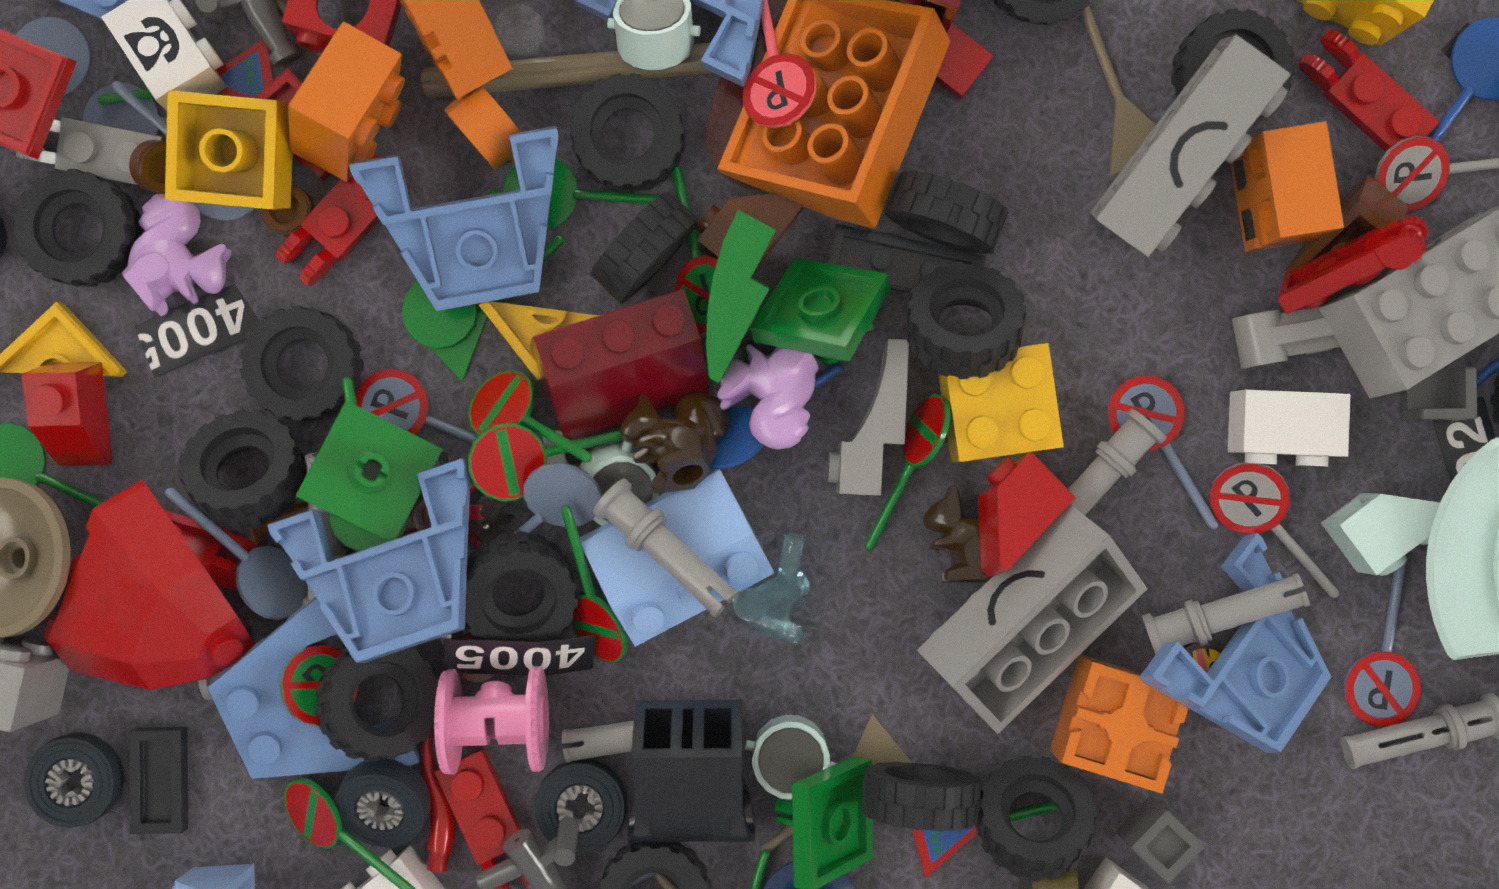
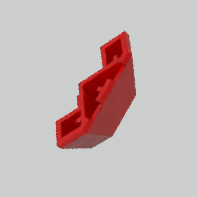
[43,480,255,690]

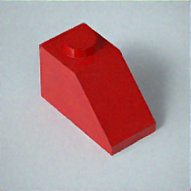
[21,362,112,466]
[978,452,1076,577]

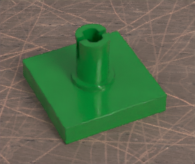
[750,257,891,364]
[295,401,443,542]
[775,756,873,889]

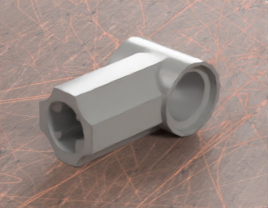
[1231,306,1340,369]

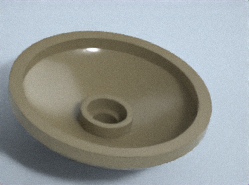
[0,478,71,638]

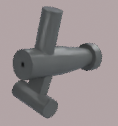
[196,0,302,68]
[476,817,579,889]

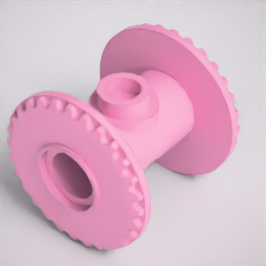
[434,666,549,775]

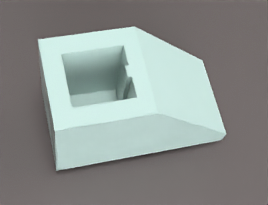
[1321,493,1440,576]

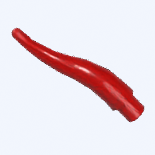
[421,728,456,873]

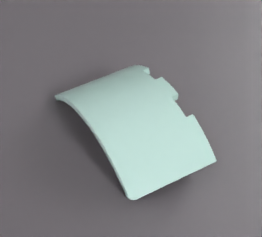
[1426,437,1499,660]

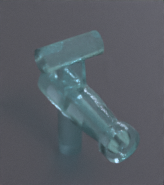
[733,533,809,646]

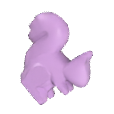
[122,193,232,317]
[718,344,819,450]

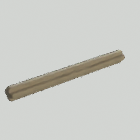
[421,42,713,98]

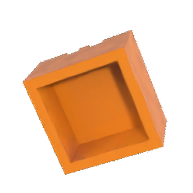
[399,0,513,99]
[1231,121,1344,253]
[1049,654,1188,794]

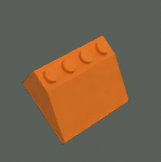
[717,0,950,229]

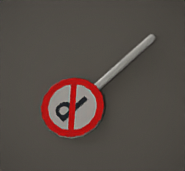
[1375,136,1499,212]
[1210,462,1339,598]

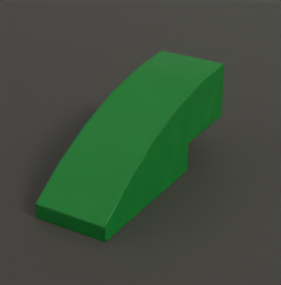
[706,209,776,383]

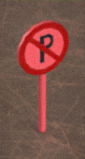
[743,0,816,128]

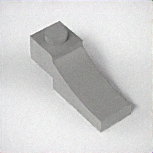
[827,339,909,496]

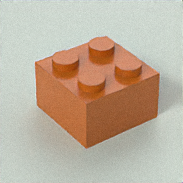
[288,21,405,182]

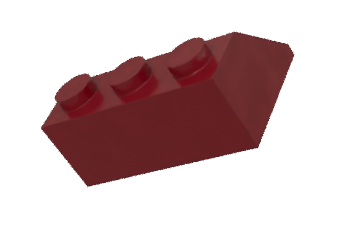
[530,289,710,441]

